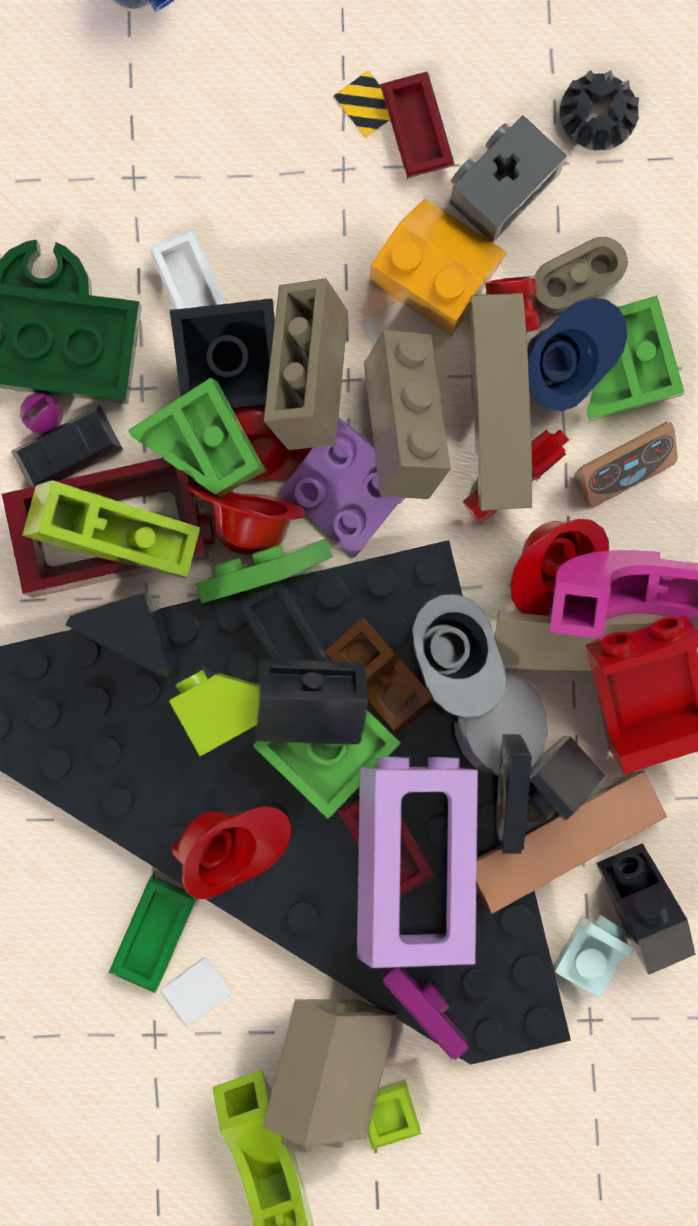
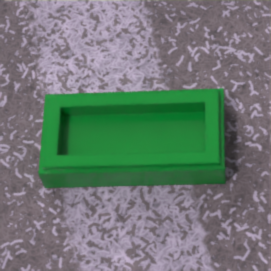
[108,875,197,993]

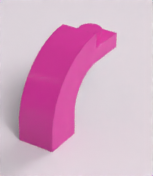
[549,550,698,639]

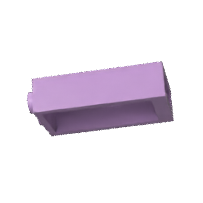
[357,757,478,968]

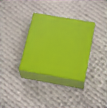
[367,1079,422,1150]

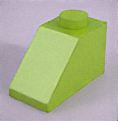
[169,670,258,756]

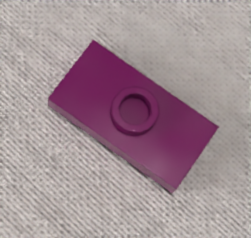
[382,967,469,1060]

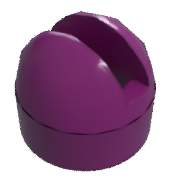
[20,392,63,435]

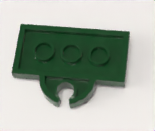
[0,240,142,404]

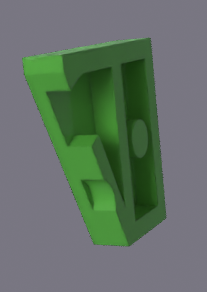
[128,378,265,497]

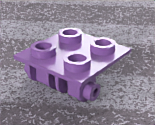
[279,418,405,557]

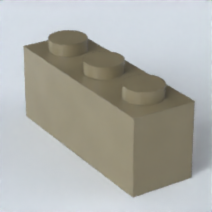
[264,278,348,450]
[364,330,451,499]

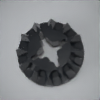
[559,70,639,151]

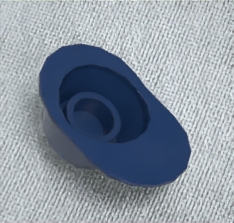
[527,297,628,411]

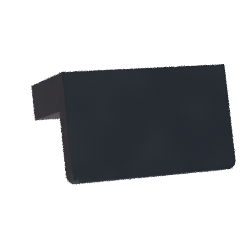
[256,659,368,745]

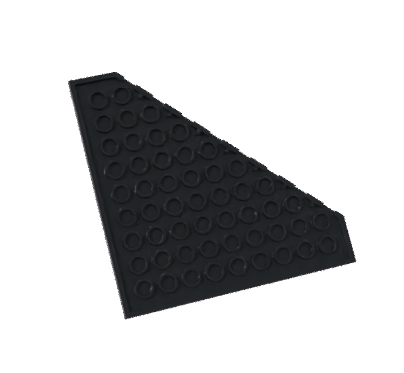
[0,540,571,1065]

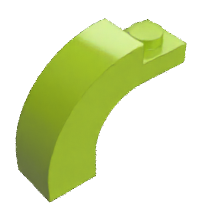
[212,1070,314,1226]

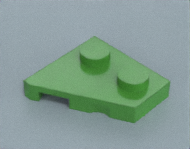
[587,295,684,422]
[195,538,333,603]

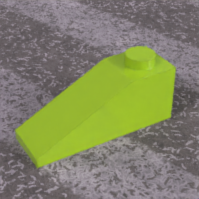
[22,481,200,578]

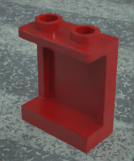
[586,615,698,774]

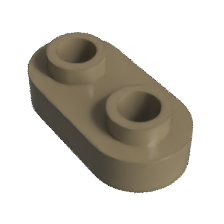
[533,237,628,314]

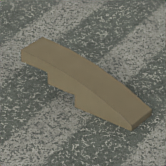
[470,293,532,511]
[495,608,698,671]

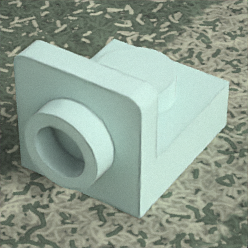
[553,915,635,999]

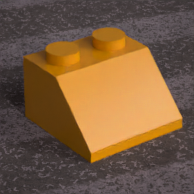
[370,199,508,336]

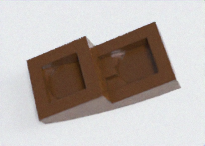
[325,617,435,734]

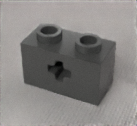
[450,115,567,242]

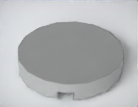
[454,673,548,776]

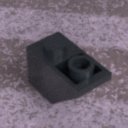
[528,736,605,821]
[596,843,696,975]

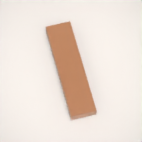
[476,771,667,913]

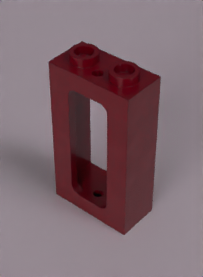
[1,458,215,598]

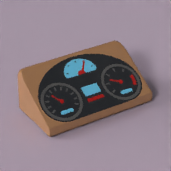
[573,421,678,507]

